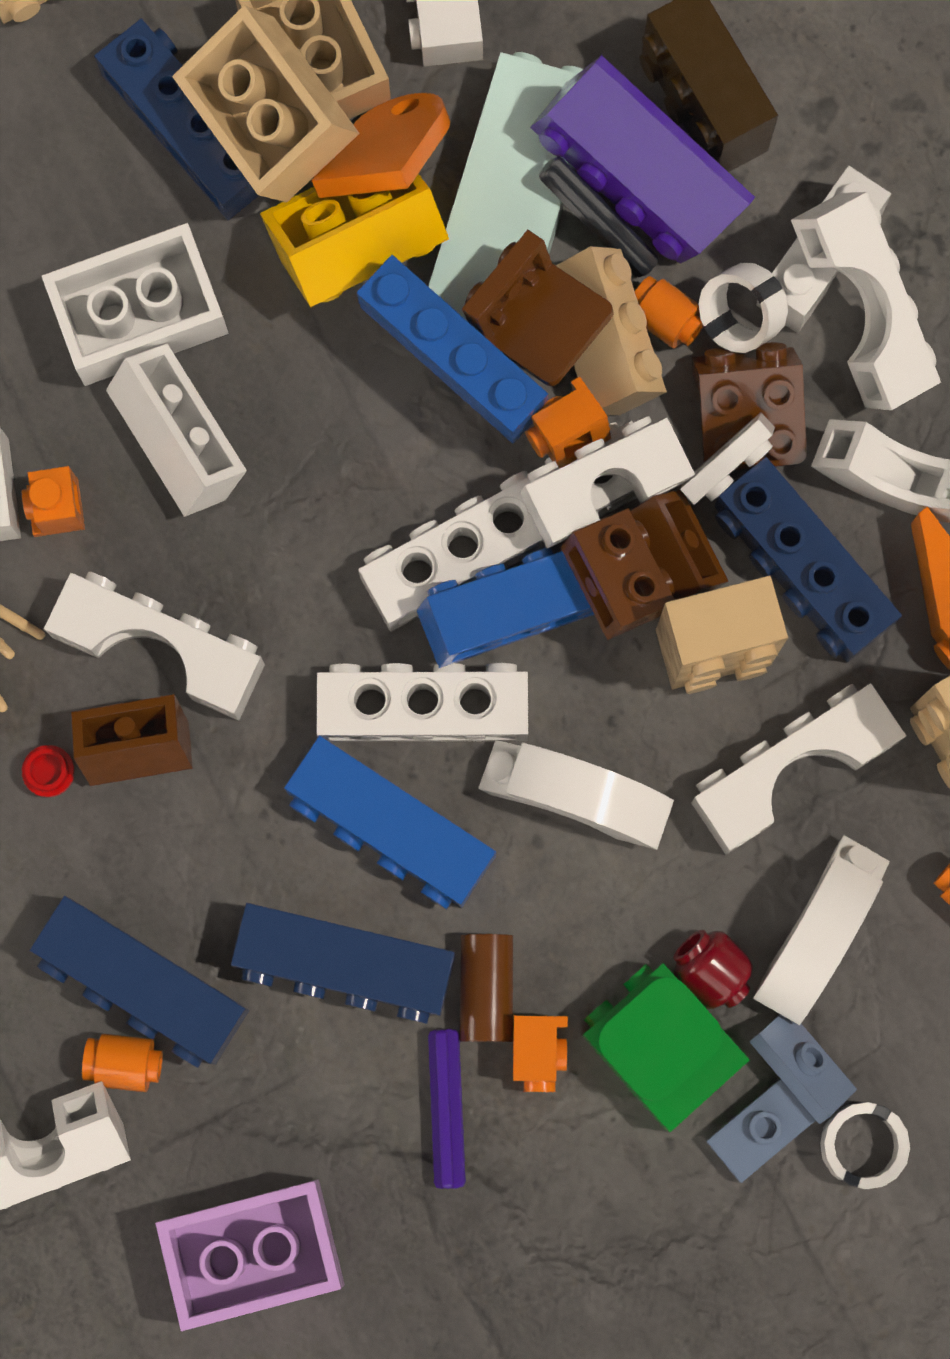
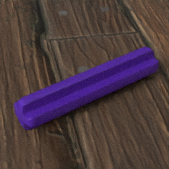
[428,1029,466,1189]

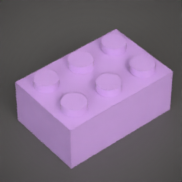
[155,1179,345,1331]

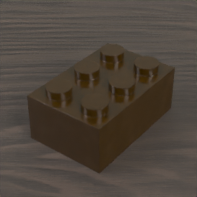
[639,0,778,172]

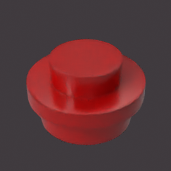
[22,745,75,798]

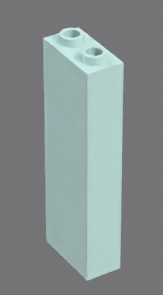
[428,52,583,321]

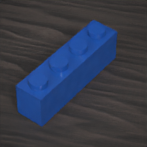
[357,255,548,444]
[416,548,594,668]
[284,735,496,910]

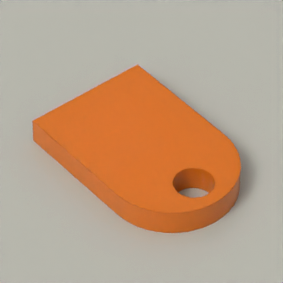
[312,93,450,198]

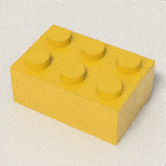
[260,174,449,307]

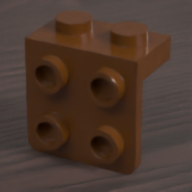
[462,229,614,386]
[692,342,807,470]

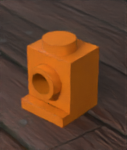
[525,376,612,469]
[22,466,85,537]
[513,1016,568,1092]

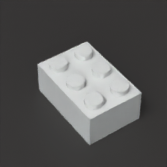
[42,223,229,386]

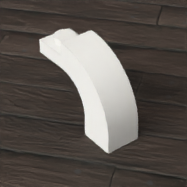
[811,419,950,523]
[478,740,674,850]
[753,835,890,1025]

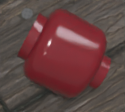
[673,930,753,1009]

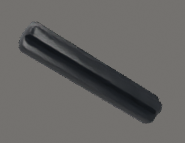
[539,157,658,277]

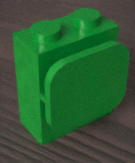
[582,963,750,1132]

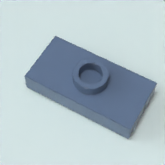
[749,1014,857,1124]
[706,1079,816,1183]

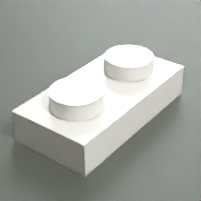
[680,412,775,505]

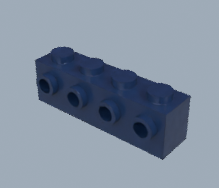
[94,18,259,221]
[714,457,902,663]
[30,896,250,1068]
[231,903,455,1024]

